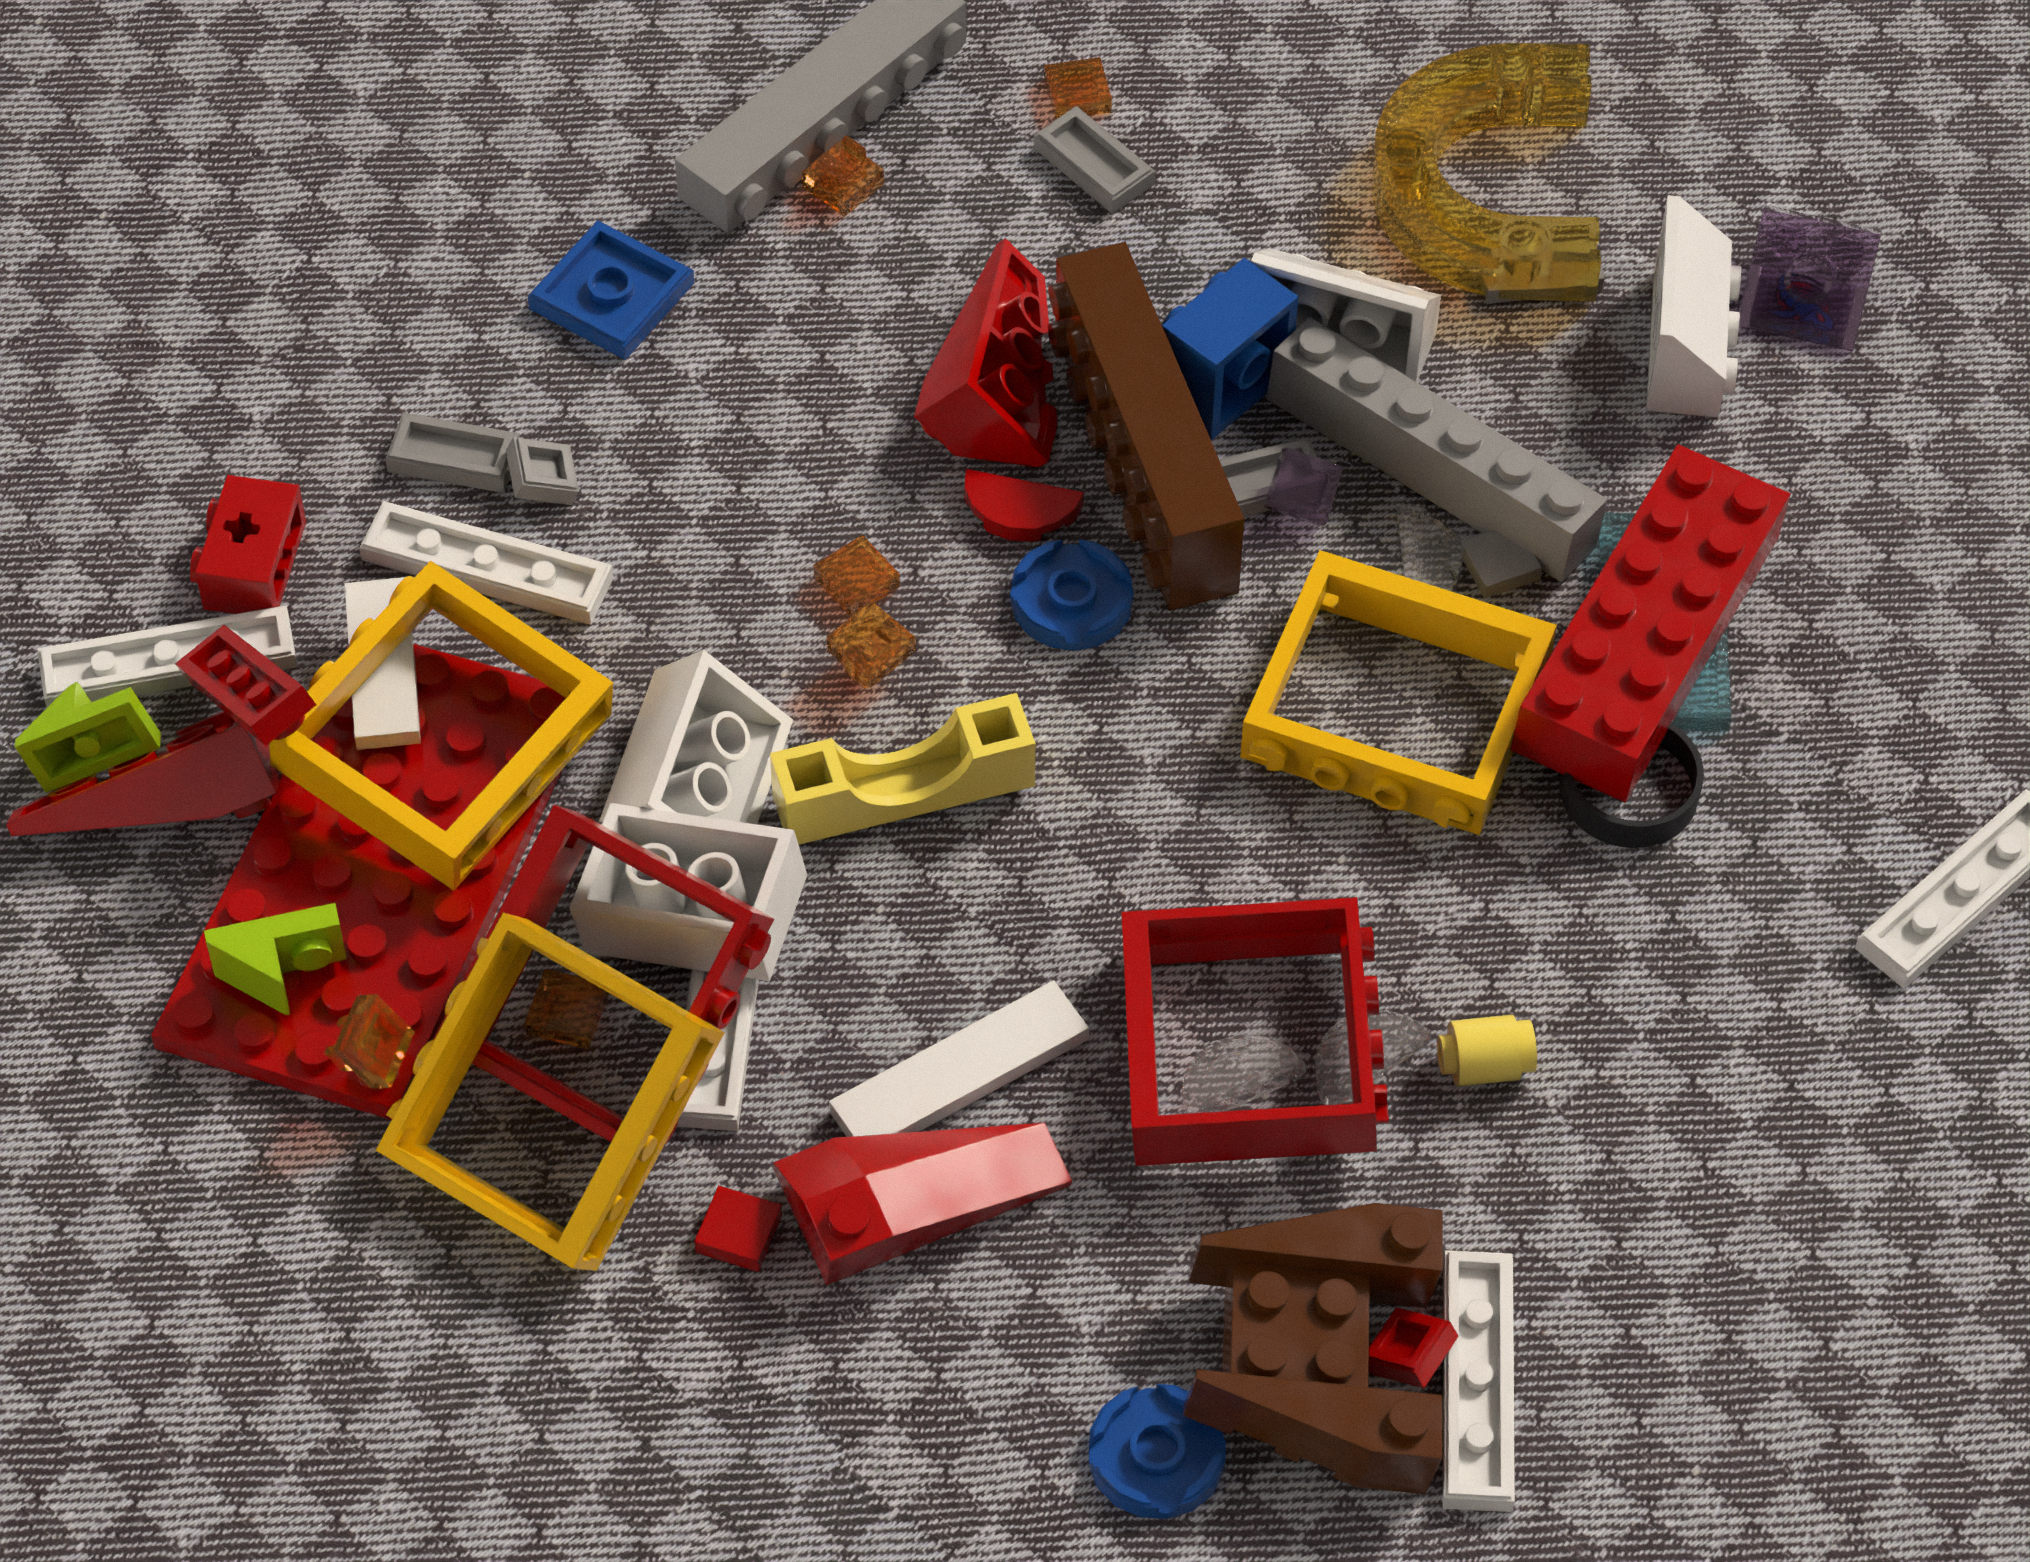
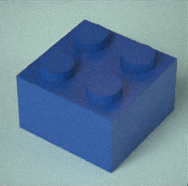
[1162,257,1299,441]

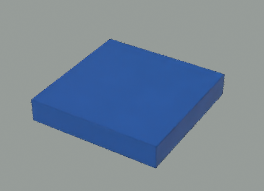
[528,220,694,360]

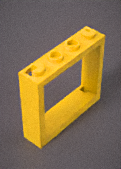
[1240,550,1557,835]
[269,560,613,890]
[375,912,725,1271]

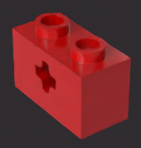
[190,475,306,614]

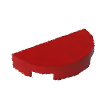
[964,469,1084,542]

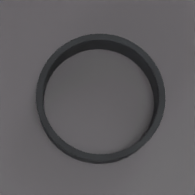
[1559,723,1704,848]

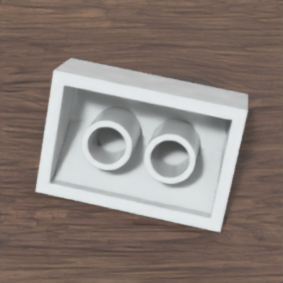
[1646,195,1742,417]
[1251,248,1441,382]
[598,650,793,825]

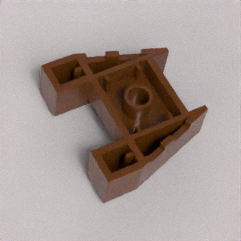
[1183,1203,1443,1494]

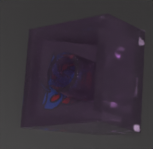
[1739,205,1882,352]

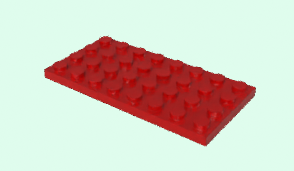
[151,644,566,1120]

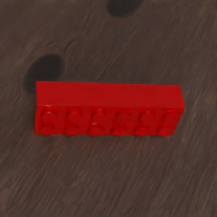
[1510,444,1791,803]

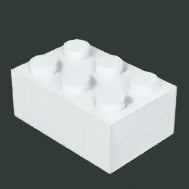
[569,803,807,981]

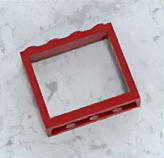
[433,804,775,1144]
[1121,897,1389,1166]

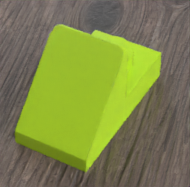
[15,682,161,793]
[204,903,347,1015]

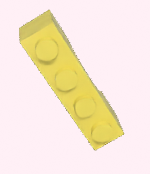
[770,693,1036,845]

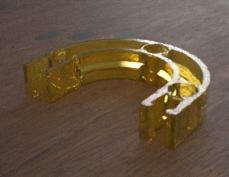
[1371,43,1601,301]

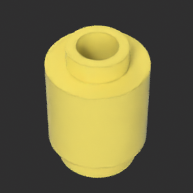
[1437,1015,1537,1087]

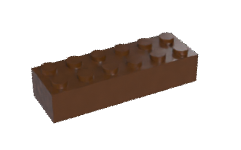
[1048,241,1245,611]

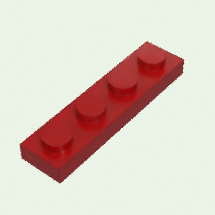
[175,625,317,746]

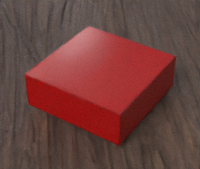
[694,1185,782,1272]
[1368,1307,1459,1389]

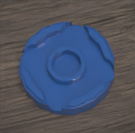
[1010,539,1134,651]
[1088,1384,1226,1519]

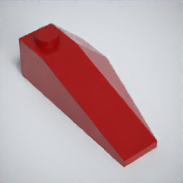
[914,238,1057,467]
[6,711,280,837]
[772,1123,1072,1286]

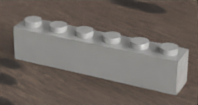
[675,0,967,234]
[1267,317,1608,582]

